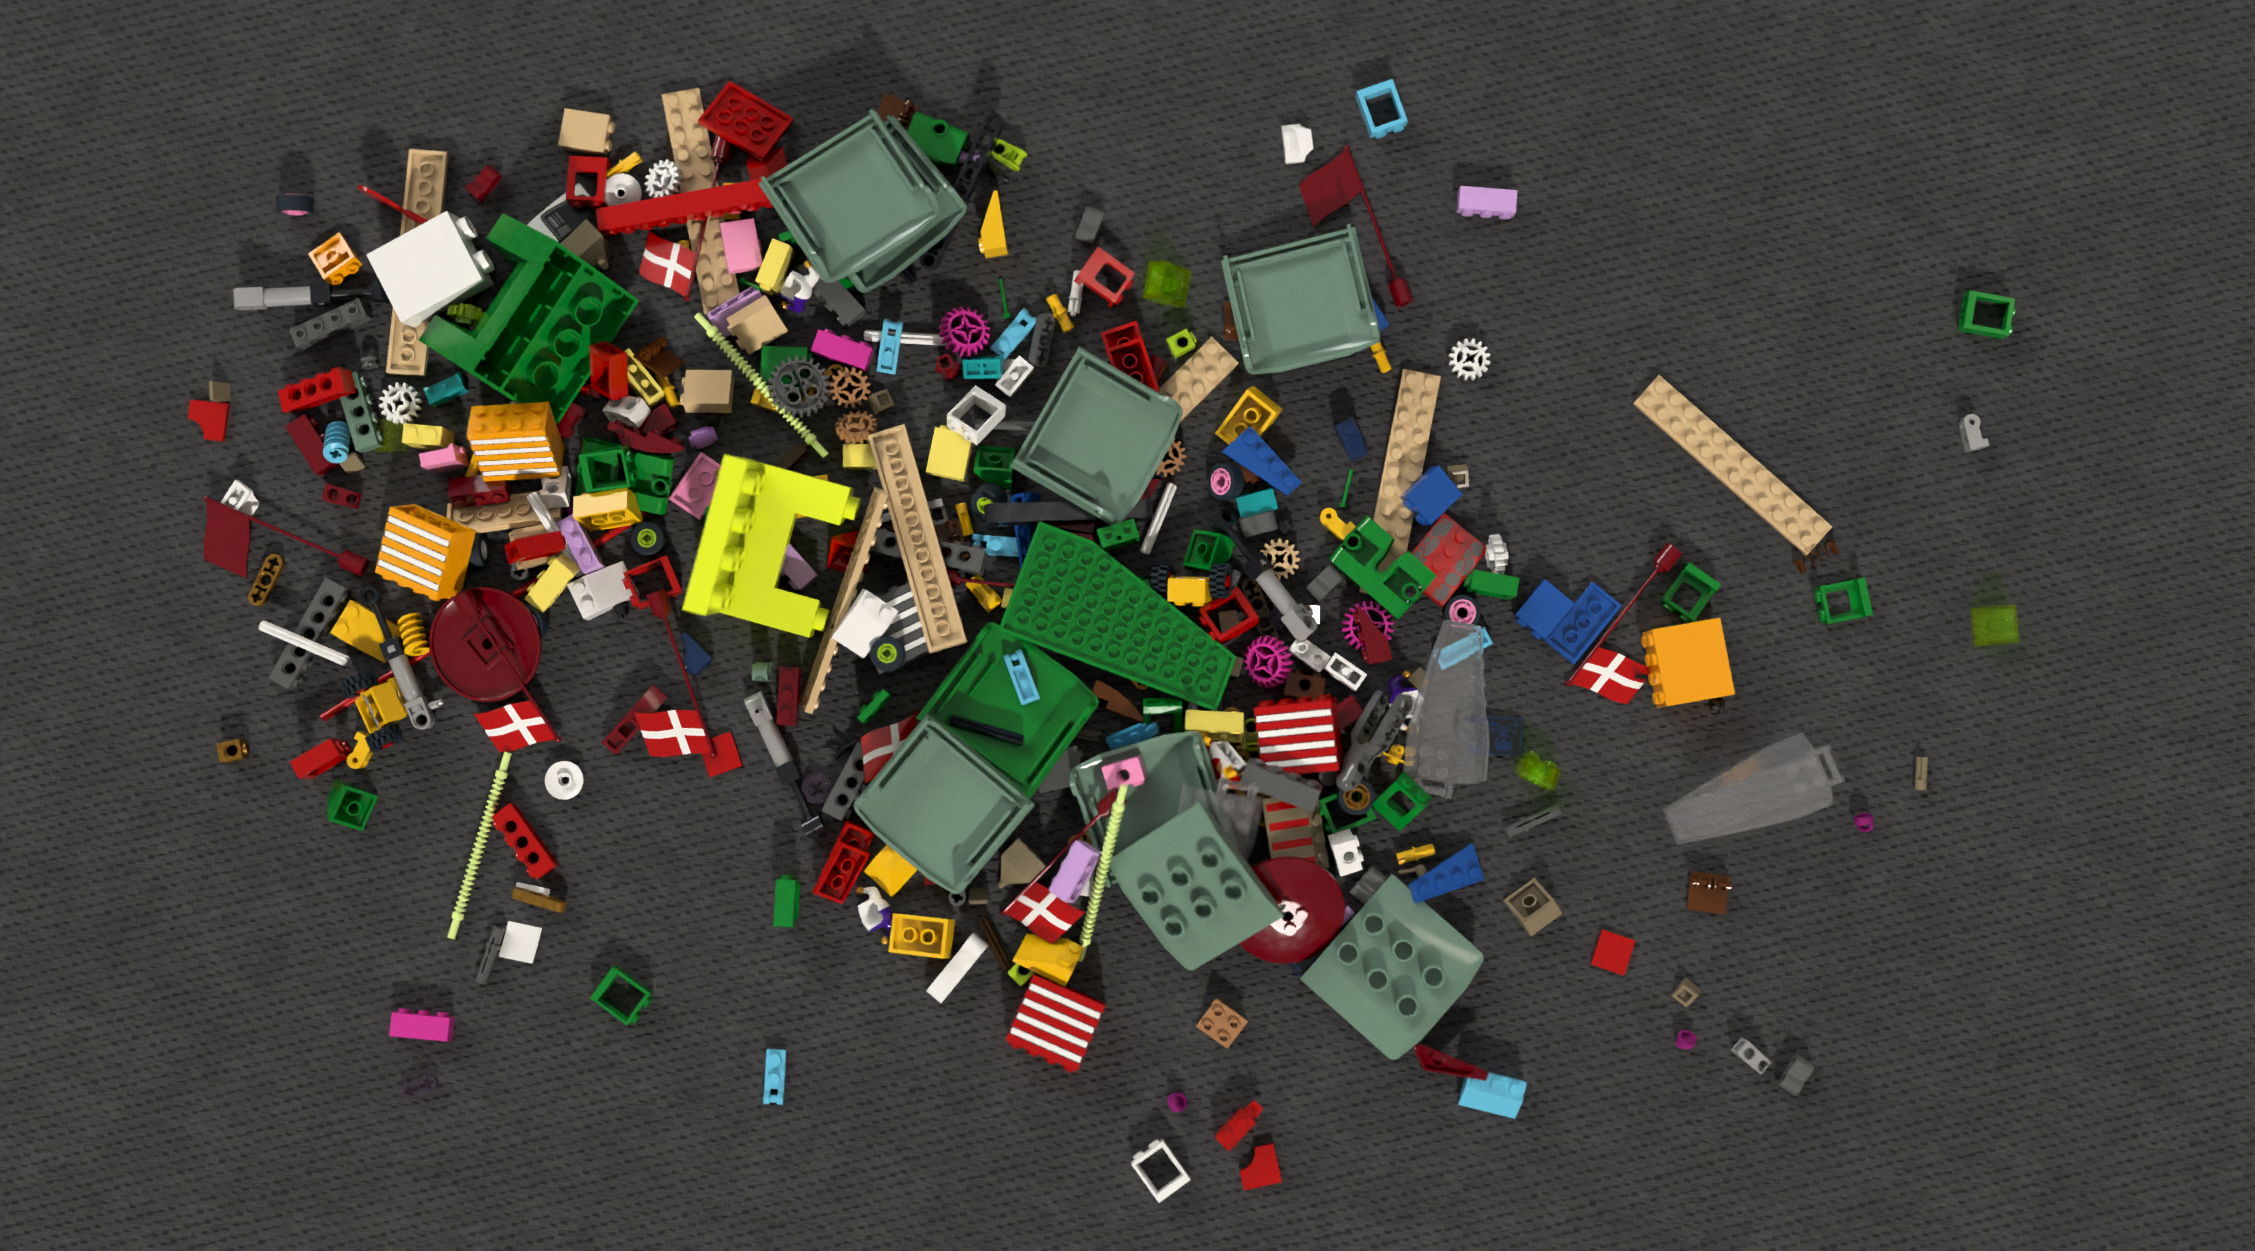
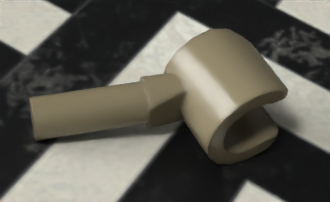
[1399,864,1427,877]

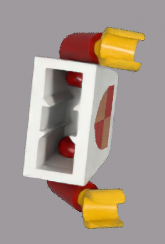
[1202,733,1246,788]

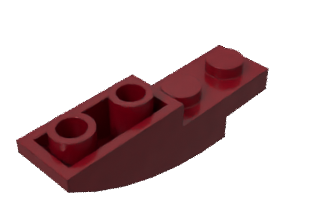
[607,419,686,453]
[601,684,668,755]

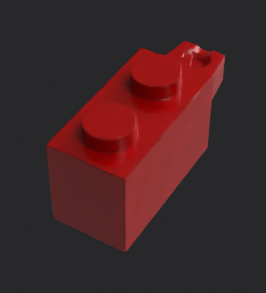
[1214,1100,1263,1151]

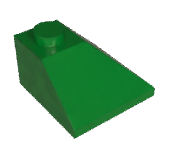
[974,446,1015,490]
[1183,529,1234,571]
[327,779,378,831]

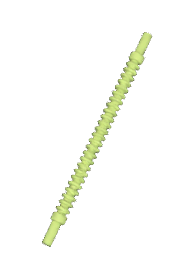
[694,312,829,458]
[447,751,512,939]
[1078,784,1128,962]

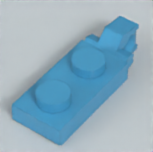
[1106,722,1160,750]

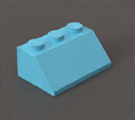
[1458,1072,1527,1119]

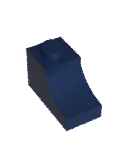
[1334,417,1368,462]
[680,631,715,675]

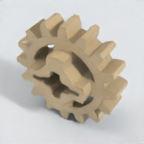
[1260,538,1300,581]

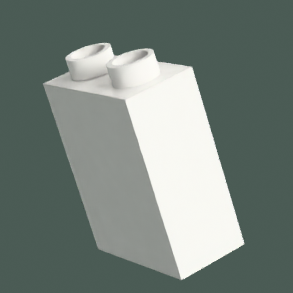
[366,211,495,328]

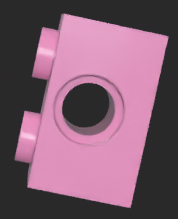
[1101,755,1148,790]

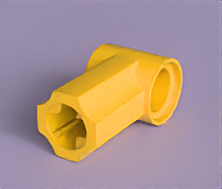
[965,575,1002,613]

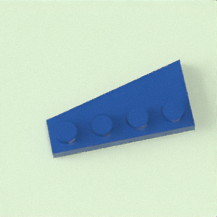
[1222,426,1302,496]
[1408,843,1485,903]

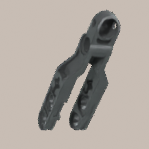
[1336,690,1413,791]

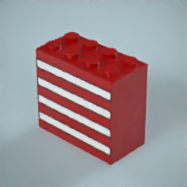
[1254,694,1343,774]
[1006,973,1106,1073]

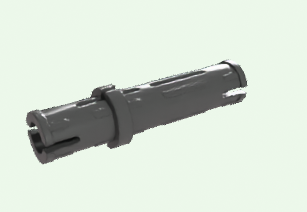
[1504,804,1561,838]
[474,925,506,985]

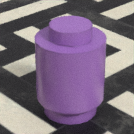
[689,426,718,450]

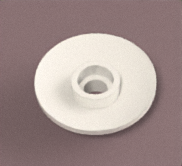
[605,174,642,206]
[545,761,584,800]

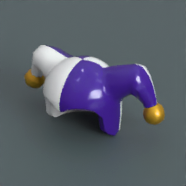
[780,260,820,313]
[1388,670,1420,734]
[856,887,892,945]

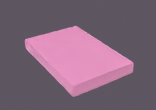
[669,452,721,520]

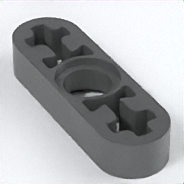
[1029,313,1055,367]

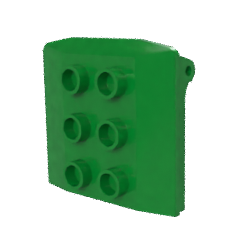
[916,622,1099,799]

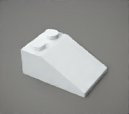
[567,561,640,621]
[831,589,898,658]

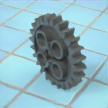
[768,356,830,418]

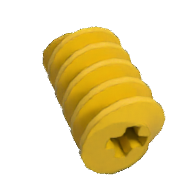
[397,613,430,656]

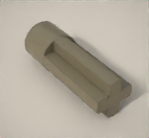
[1914,757,1928,790]

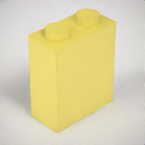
[755,238,795,296]
[402,423,455,451]
[926,425,973,482]

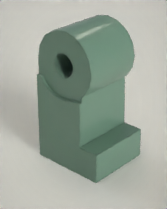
[752,662,773,682]

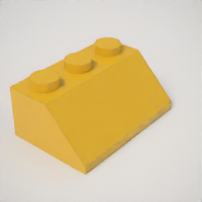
[573,487,643,532]

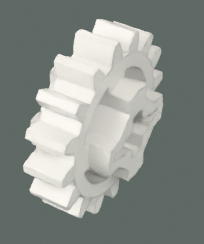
[644,160,683,198]
[1448,339,1490,380]
[379,383,422,424]
[1485,534,1508,575]

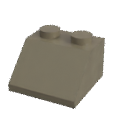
[1503,878,1562,936]

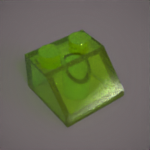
[1142,261,1191,308]
[1970,604,2020,647]
[1513,751,1560,791]

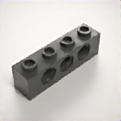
[289,298,373,351]
[821,742,868,821]

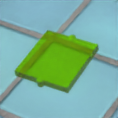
[375,419,407,454]

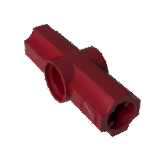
[935,354,960,381]

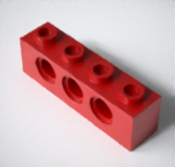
[278,367,356,414]
[492,803,559,879]

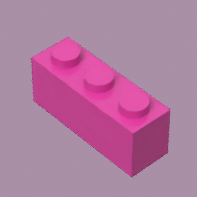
[811,329,874,372]
[389,1008,455,1042]

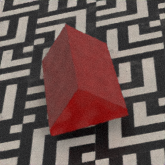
[1101,320,1160,392]
[813,820,875,905]

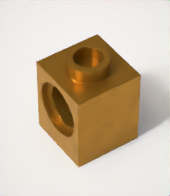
[216,739,250,763]

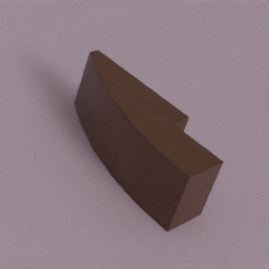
[1092,680,1143,723]

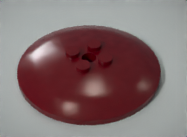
[429,587,542,702]
[1239,857,1345,963]

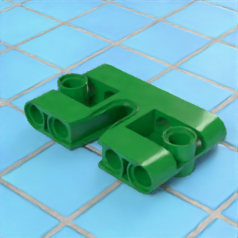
[907,112,970,168]
[575,437,675,515]
[1329,515,1437,620]

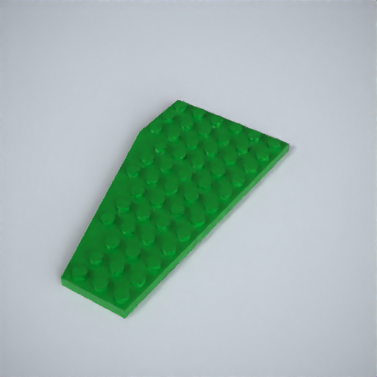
[998,521,1236,711]

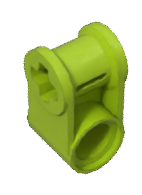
[991,139,1028,171]
[1242,718,1259,753]

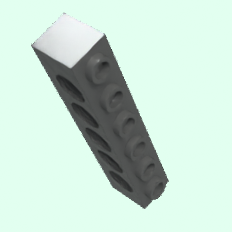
[869,527,988,576]
[269,577,351,690]

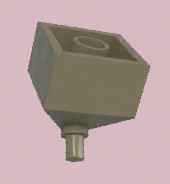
[560,219,610,270]
[997,838,1047,888]

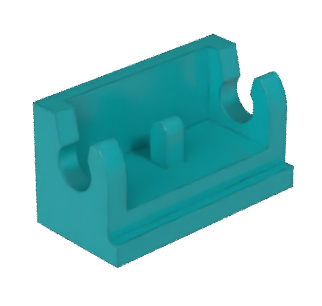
[963,356,1005,379]
[423,372,469,407]
[1235,487,1278,518]

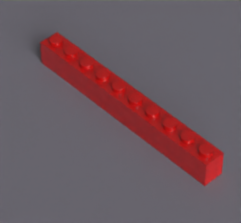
[596,177,774,237]

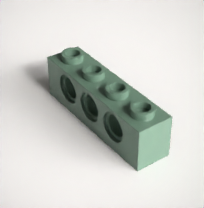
[340,372,384,453]

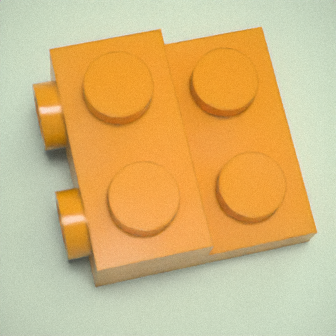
[309,232,362,286]

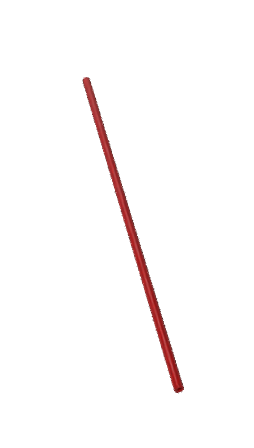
[320,511,649,722]

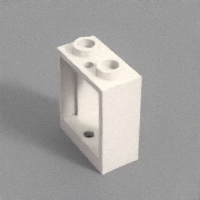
[947,385,1006,445]
[1131,1139,1191,1203]

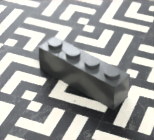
[797,259,866,328]
[1239,758,1323,813]

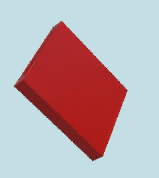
[702,731,743,777]
[1591,929,1635,976]

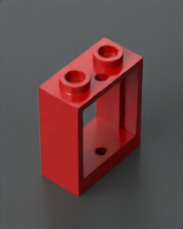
[589,341,628,401]
[504,530,566,564]
[622,555,682,611]
[1198,587,1259,645]
[290,738,351,779]

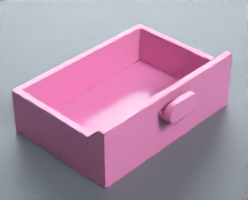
[719,218,763,274]
[419,443,469,474]

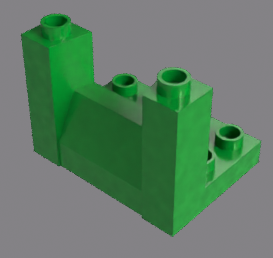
[419,213,639,425]

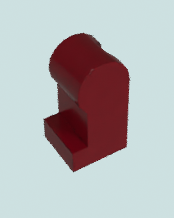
[464,165,502,203]
[557,402,589,438]
[321,483,362,509]

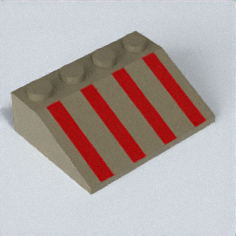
[1262,797,1329,868]

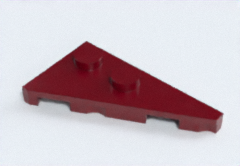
[1414,1043,1489,1081]

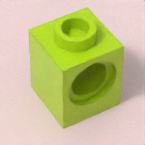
[1166,329,1197,359]
[1007,963,1035,986]

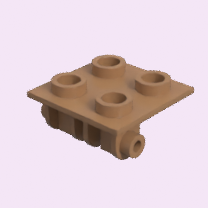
[1196,998,1248,1049]

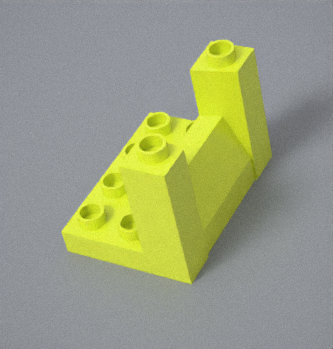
[683,455,861,637]

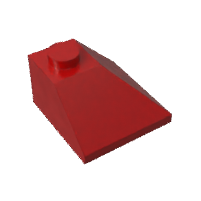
[746,147,787,180]
[827,531,871,579]

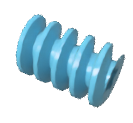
[323,421,350,463]

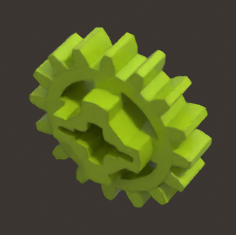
[447,303,485,327]

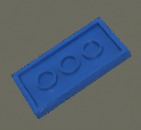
[1544,581,1622,665]

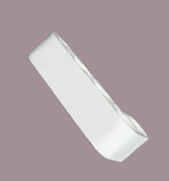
[926,933,989,1003]

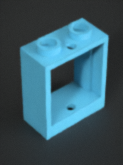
[1355,79,1408,139]

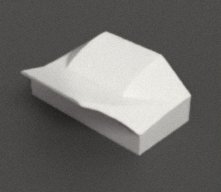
[1281,124,1313,164]
[995,356,1034,398]
[220,480,260,516]

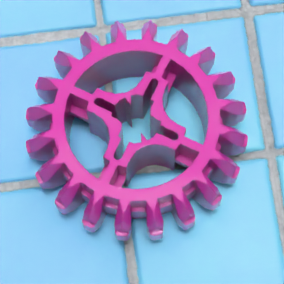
[939,306,990,358]
[1342,601,1394,650]
[1243,635,1294,688]

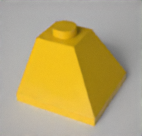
[864,845,917,897]

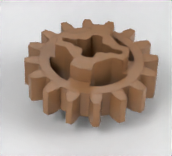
[829,367,870,408]
[835,410,877,445]
[1156,437,1186,477]

